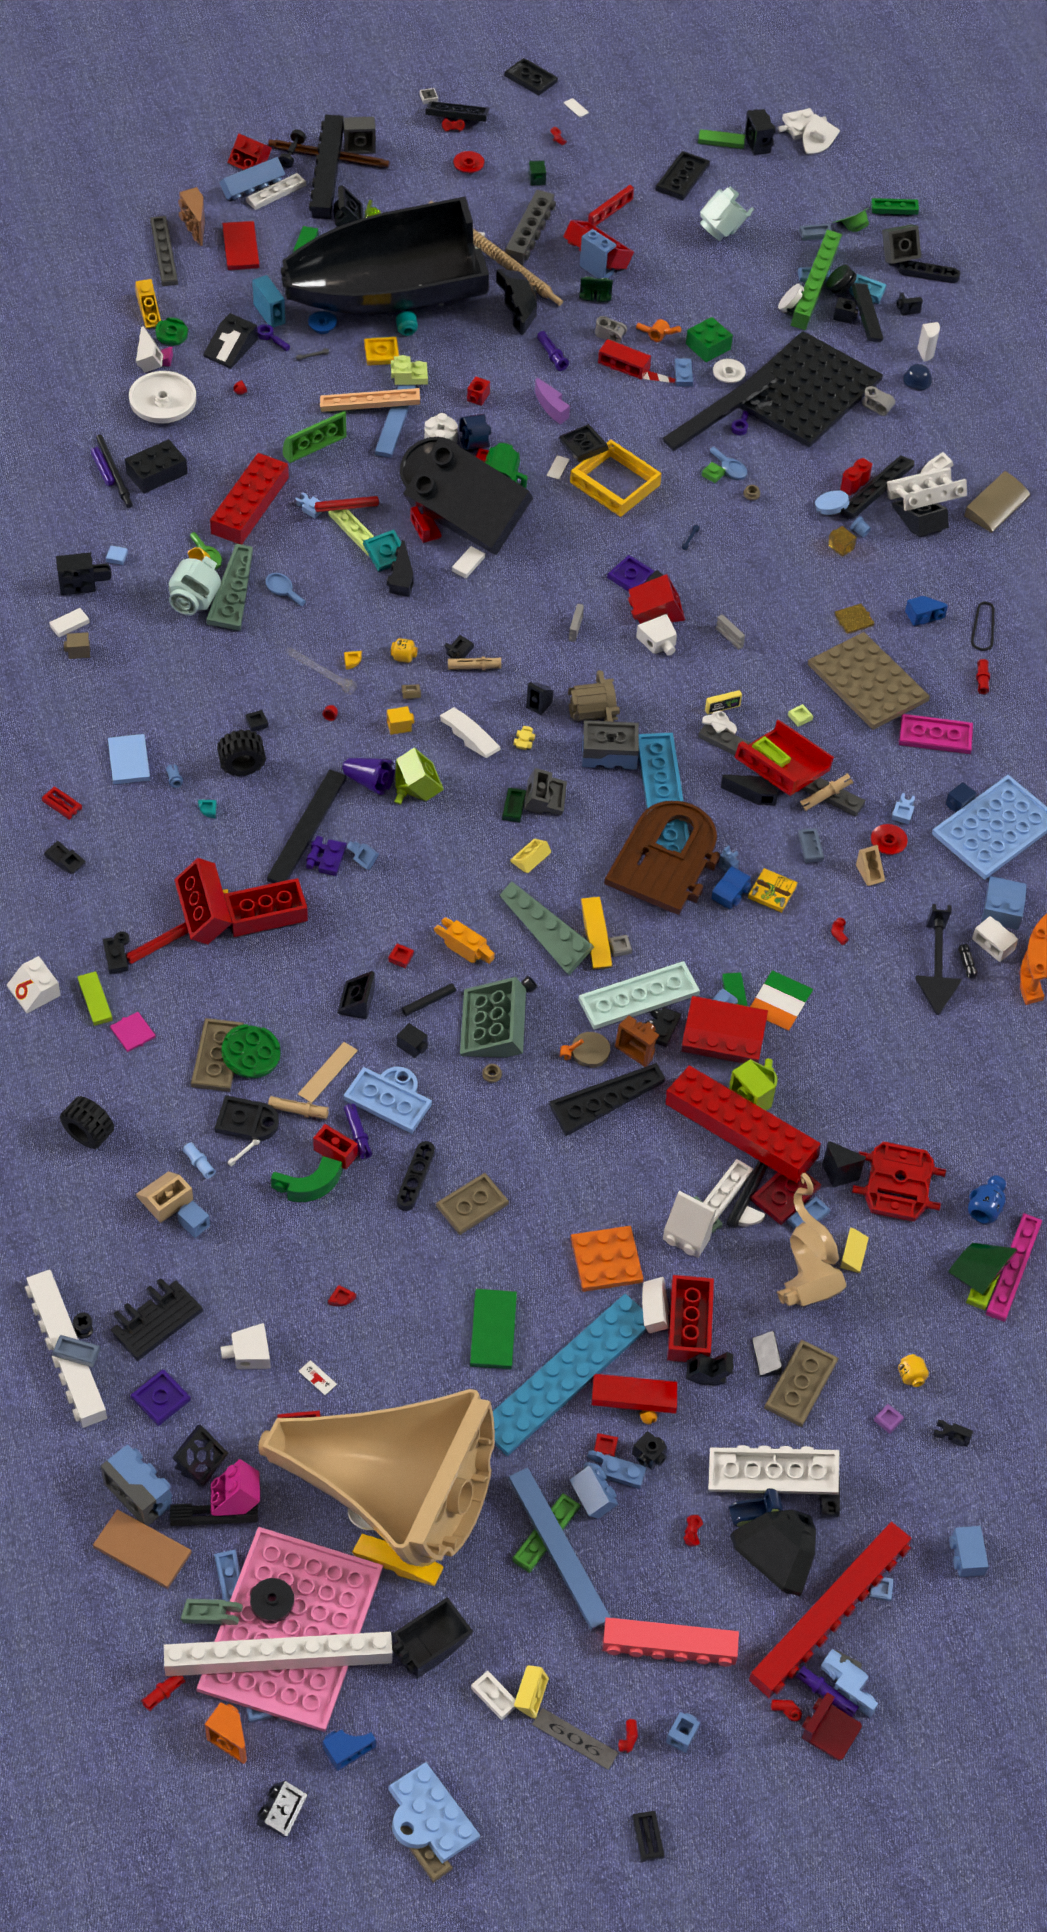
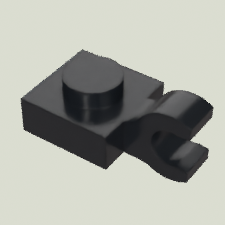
[933,1420,973,1447]

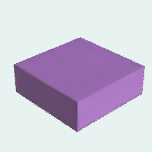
[874,1404,904,1434]

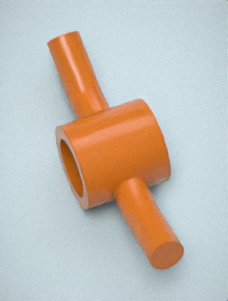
[636,319,681,342]

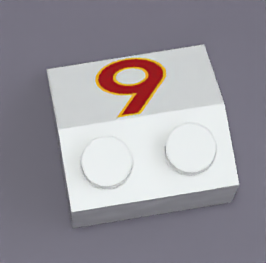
[7,956,61,1014]

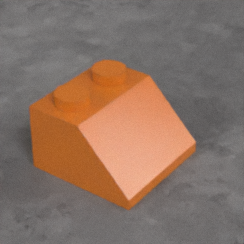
[205,1702,247,1764]

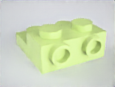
[391,355,428,385]

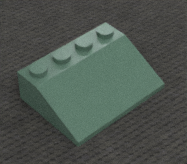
[460,977,526,1058]

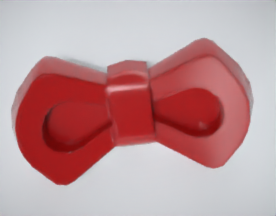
[442,118,465,132]
[550,127,567,145]
[683,1515,703,1547]

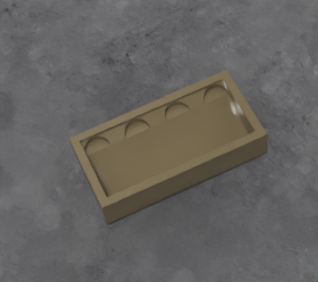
[964,471,1031,533]

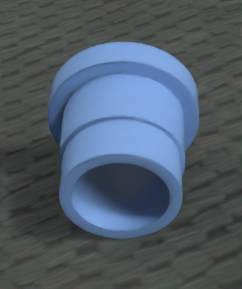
[850,516,871,538]

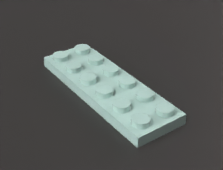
[578,961,700,1030]

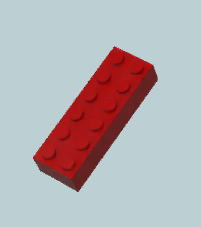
[210,453,289,545]

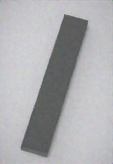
[150,216,178,286]

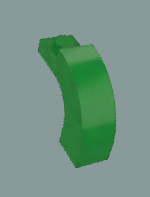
[271,1156,342,1202]

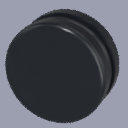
[826,264,857,295]

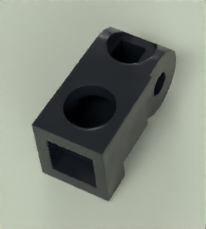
[819,1476,840,1517]

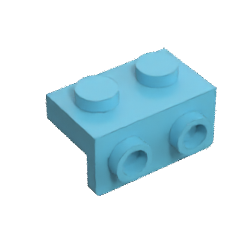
[849,274,887,304]

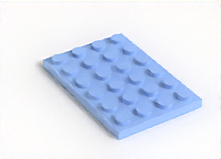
[932,775,1047,880]

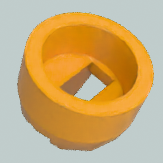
[639,1411,657,1425]

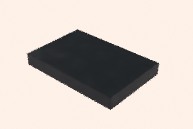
[504,58,558,96]
[559,424,609,462]

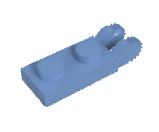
[583,1451,647,1489]

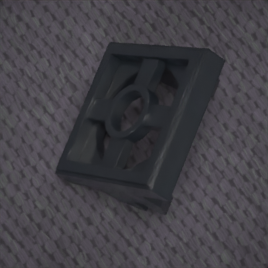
[172,1425,228,1487]

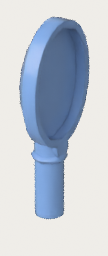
[710,446,747,480]
[265,573,306,606]

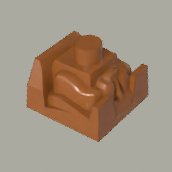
[615,1015,659,1067]

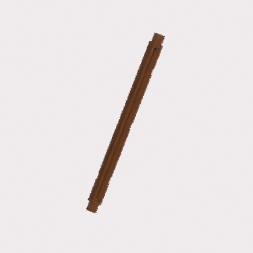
[268,139,390,168]

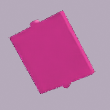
[110,1012,156,1052]

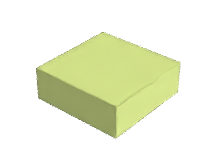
[788,704,813,727]

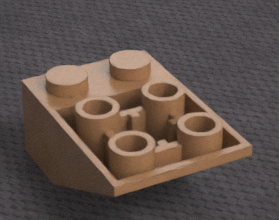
[178,187,205,246]

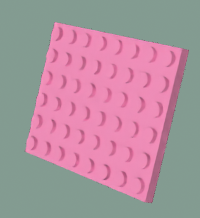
[196,1527,383,1732]

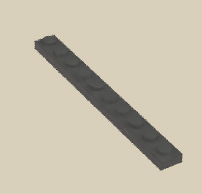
[698,724,866,817]

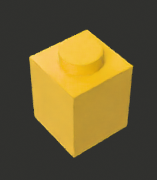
[387,706,415,735]

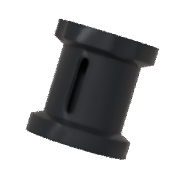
[73,1313,93,1339]

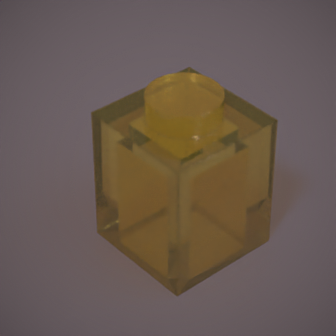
[828,526,857,557]

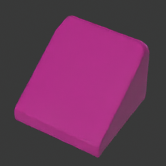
[160,347,173,367]

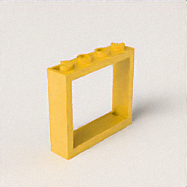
[570,440,662,517]

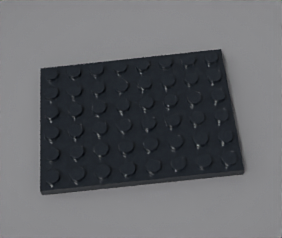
[739,331,883,447]

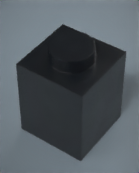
[397,1023,428,1058]

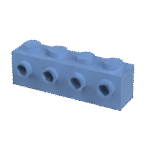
[219,157,285,200]

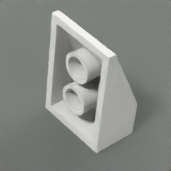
[663,1191,716,1258]

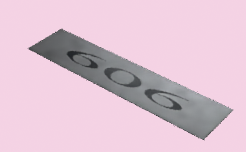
[532,1708,618,1770]

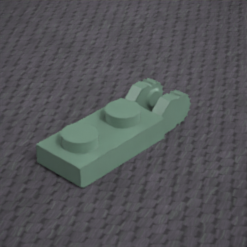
[180,1599,243,1625]

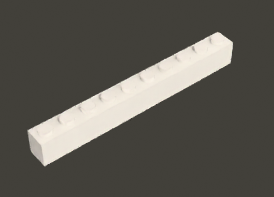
[164,1632,392,1676]

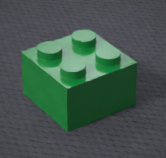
[686,317,733,363]

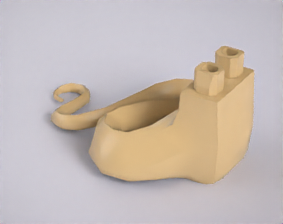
[777,1173,846,1306]

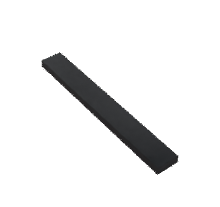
[663,368,777,451]
[267,769,346,883]

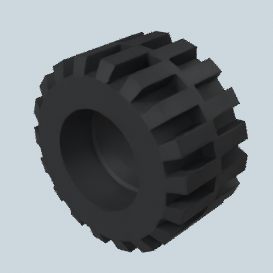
[217,730,266,776]
[60,1096,114,1149]

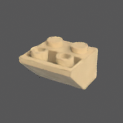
[136,1171,193,1223]

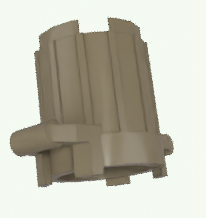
[568,670,620,722]

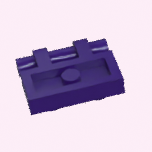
[306,836,347,876]

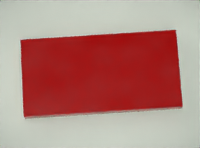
[222,221,260,270]
[591,1374,678,1414]

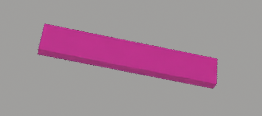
[985,1213,1043,1322]

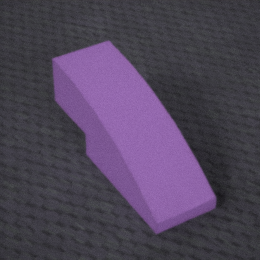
[535,378,570,424]

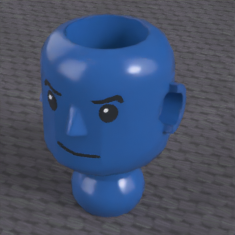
[968,1175,1006,1224]

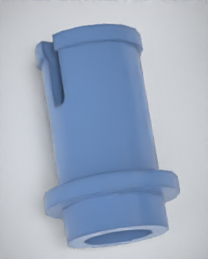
[166,764,183,788]

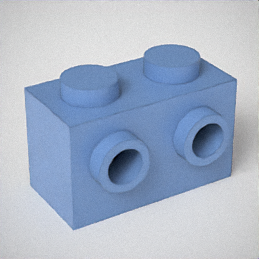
[570,1465,619,1519]
[949,1526,989,1577]

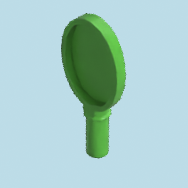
[190,532,222,570]

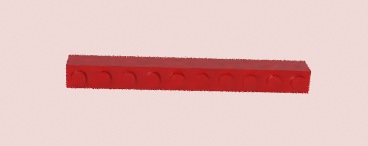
[749,1521,912,1698]

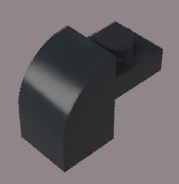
[686,1352,734,1386]

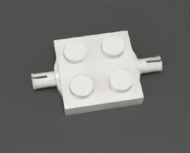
[777,108,827,140]

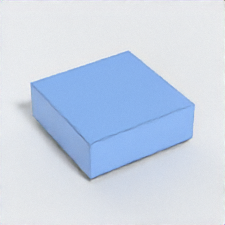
[106,546,128,565]
[869,1577,894,1601]

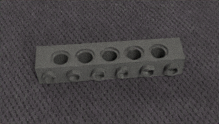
[505,190,556,266]

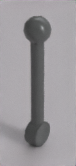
[296,348,329,361]

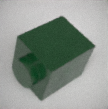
[528,160,546,186]

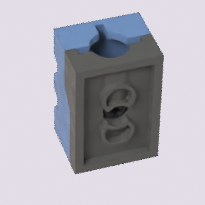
[582,720,639,769]
[100,1444,172,1526]

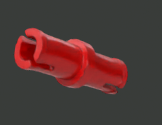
[976,659,990,694]
[141,1675,185,1711]

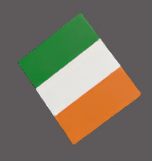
[750,970,813,1031]

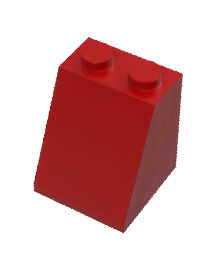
[628,574,685,624]

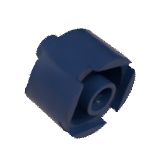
[459,414,491,450]

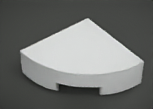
[738,1206,765,1227]

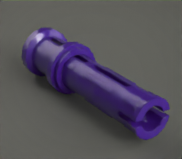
[536,331,569,371]

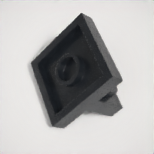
[334,185,364,227]

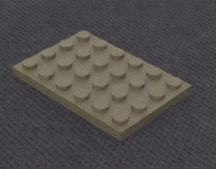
[808,632,930,730]

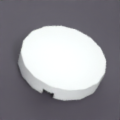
[778,284,804,313]

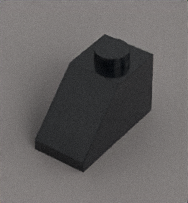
[526,682,554,715]

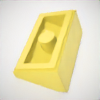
[510,838,551,873]
[840,1227,869,1273]
[514,1665,549,1719]

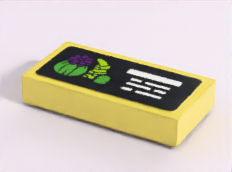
[705,690,742,714]

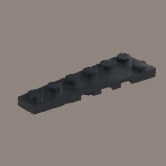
[549,1063,665,1136]

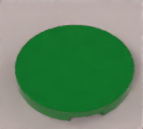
[221,1024,280,1078]

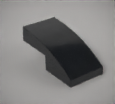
[44,841,86,874]

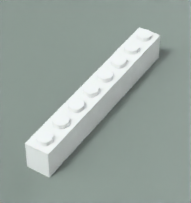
[25,1270,107,1428]

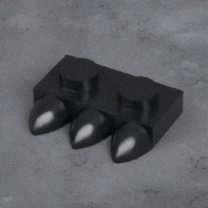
[646,1007,681,1048]

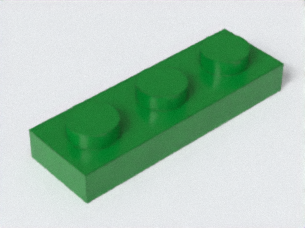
[871,198,919,215]

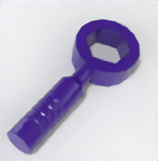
[257,324,290,351]
[731,411,749,436]

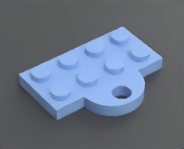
[343,1067,432,1134]
[388,1762,480,1864]

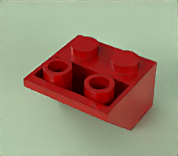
[227,133,272,170]

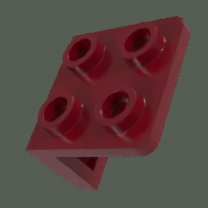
[802,1692,862,1761]

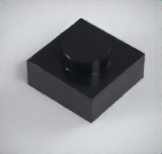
[245,710,269,732]

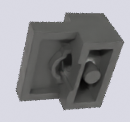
[524,768,567,815]

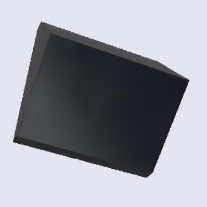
[337,971,375,1019]
[822,1141,866,1187]

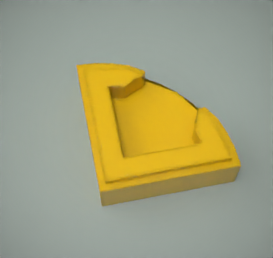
[344,651,362,670]

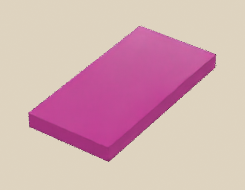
[899,714,973,754]

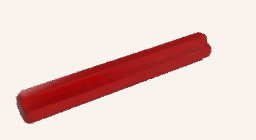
[314,496,379,512]
[126,921,189,964]

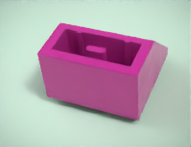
[211,1459,260,1516]

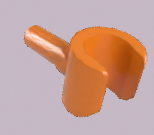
[560,1039,584,1061]

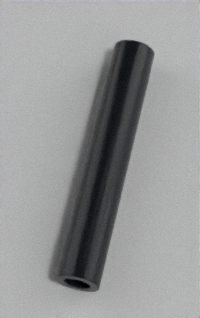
[402,983,456,1016]

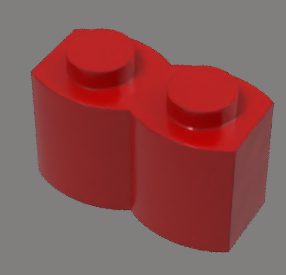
[840,458,873,495]

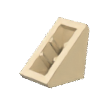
[856,845,885,886]

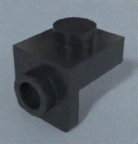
[896,293,923,315]
[444,635,475,659]

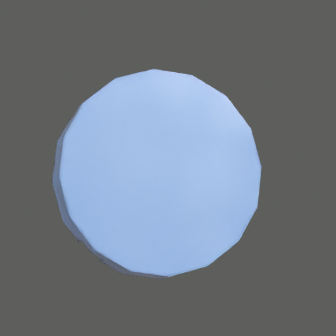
[815,491,849,515]

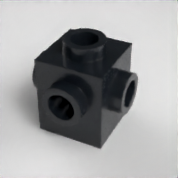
[632,1431,667,1470]

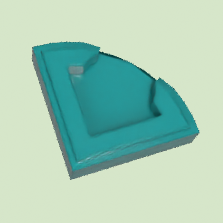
[198,800,217,819]

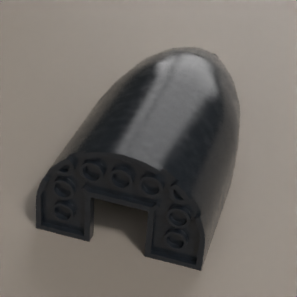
[280,196,489,314]

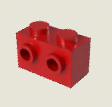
[313,1124,358,1170]

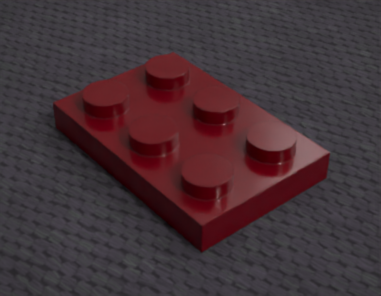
[751,1172,821,1225]

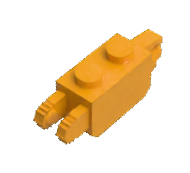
[434,917,495,964]

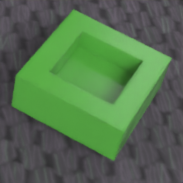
[702,462,725,483]

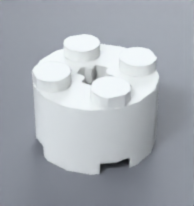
[424,413,458,443]

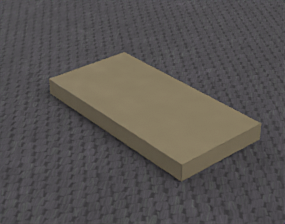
[191,1018,244,1092]
[764,1339,839,1427]

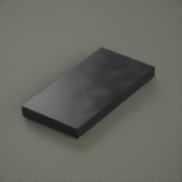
[425,101,489,122]
[655,151,710,201]

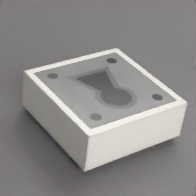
[420,88,438,104]

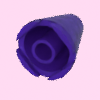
[342,758,395,795]

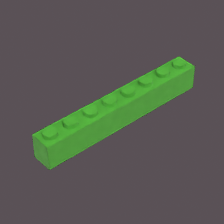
[791,230,842,330]

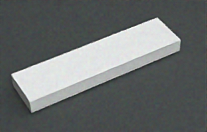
[246,173,306,210]
[703,1159,753,1224]

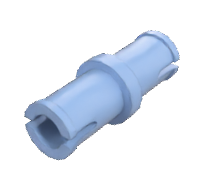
[183,1142,216,1179]

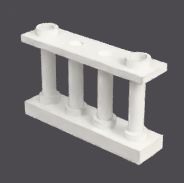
[887,467,967,511]

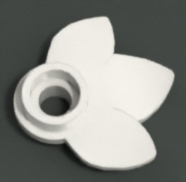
[702,711,737,734]

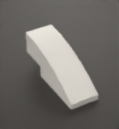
[642,1277,669,1333]

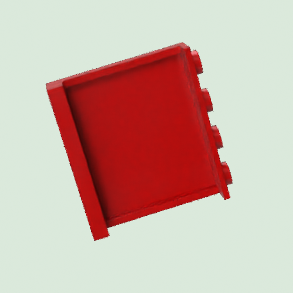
[734,719,834,796]

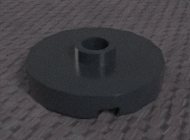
[250,1578,294,1623]

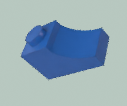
[322,1729,376,1771]

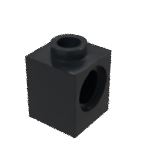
[833,297,859,324]

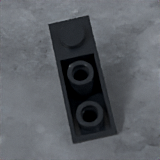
[387,540,414,597]
[721,774,778,806]

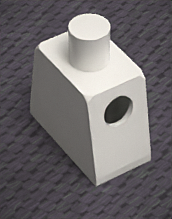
[636,614,677,656]
[220,1323,271,1369]

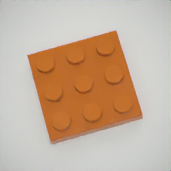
[571,1226,644,1292]

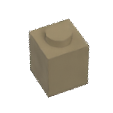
[64,632,90,659]

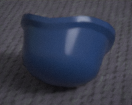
[903,364,932,390]

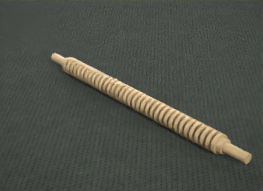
[428,201,563,306]

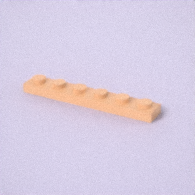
[320,388,420,412]

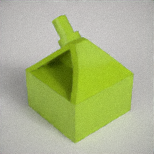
[394,747,444,805]
[729,1058,778,1110]

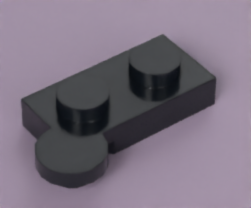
[103,931,130,974]

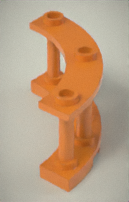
[1019,914,1047,1005]

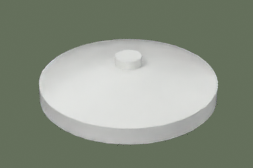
[129,371,196,423]

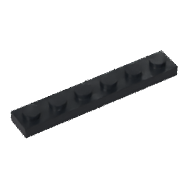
[840,455,914,519]

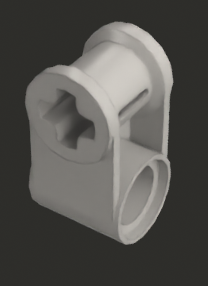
[595,316,627,343]
[862,386,895,416]

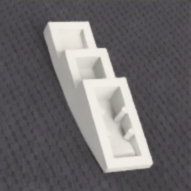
[440,707,501,758]

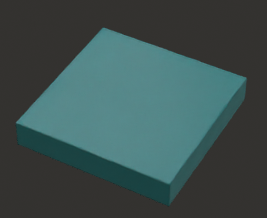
[363,530,410,572]

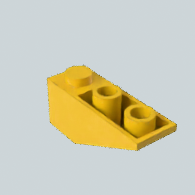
[135,279,161,328]

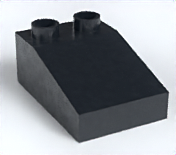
[403,437,533,555]

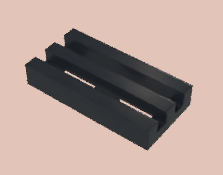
[632,1811,665,1862]

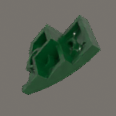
[948,1243,1017,1296]

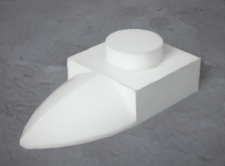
[920,452,954,474]

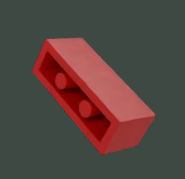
[598,339,651,380]

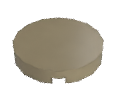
[572,1032,610,1068]

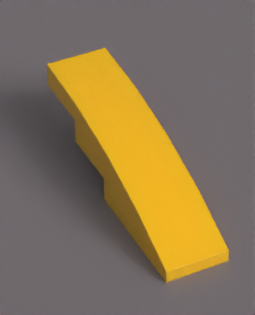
[581,897,612,969]
[352,1534,444,1586]

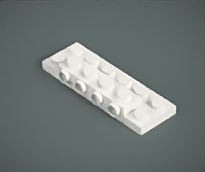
[708,1445,840,1495]

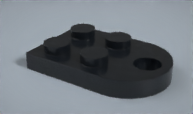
[214,1095,279,1141]

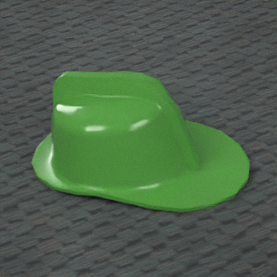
[833,208,869,232]

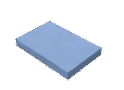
[108,734,150,785]

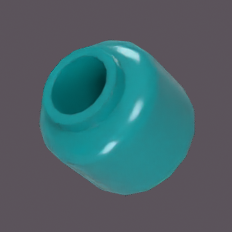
[396,311,418,336]

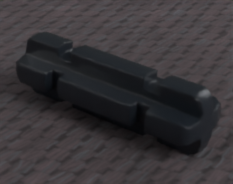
[958,944,978,978]

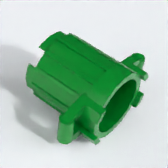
[485,443,528,488]

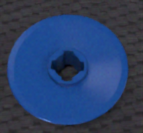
[308,311,337,334]

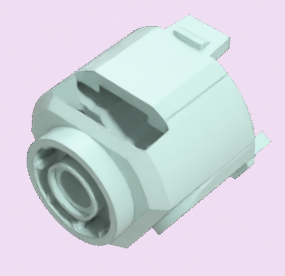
[700,186,754,241]
[169,556,221,615]

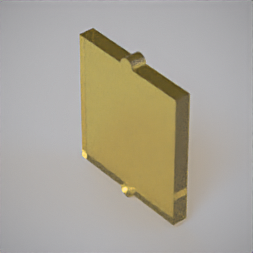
[834,603,875,634]

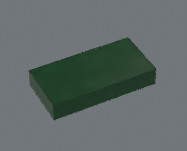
[502,787,526,823]

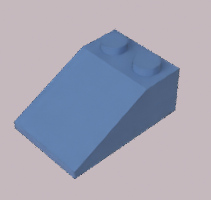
[981,876,1027,930]

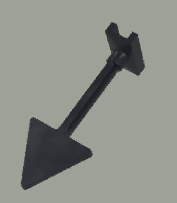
[915,904,961,1015]

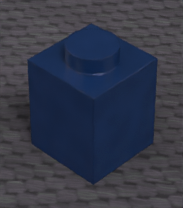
[945,782,976,813]

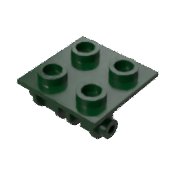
[579,276,613,302]

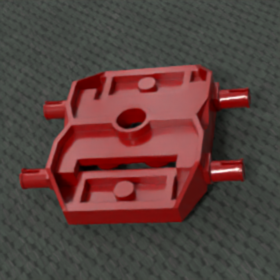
[852,1141,946,1222]

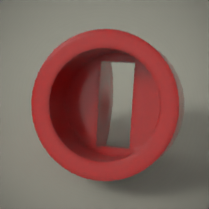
[233,380,247,395]
[322,705,338,721]

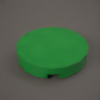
[155,317,188,346]

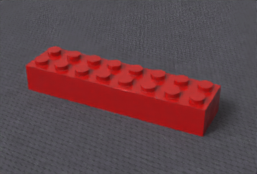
[665,1065,821,1183]

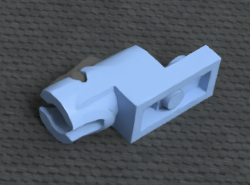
[820,1649,878,1717]

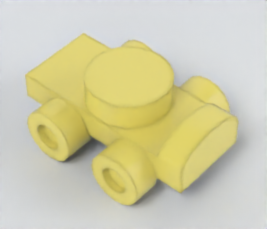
[513,726,535,750]

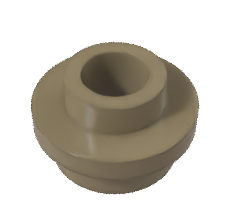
[743,485,760,500]
[482,1064,502,1083]

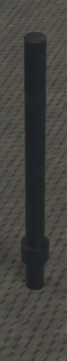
[96,435,133,508]

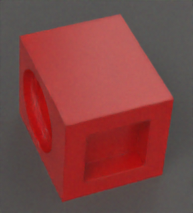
[467,376,490,406]

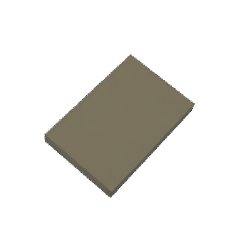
[436,1173,509,1235]

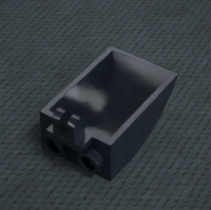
[392,1597,473,1678]

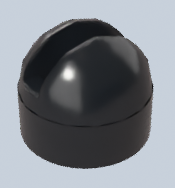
[521,976,538,992]

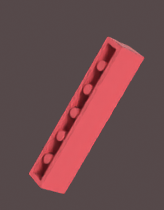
[602,1617,739,1667]

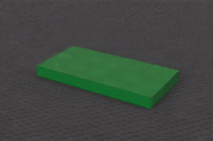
[470,1289,517,1369]

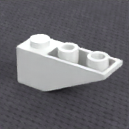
[136,326,163,372]

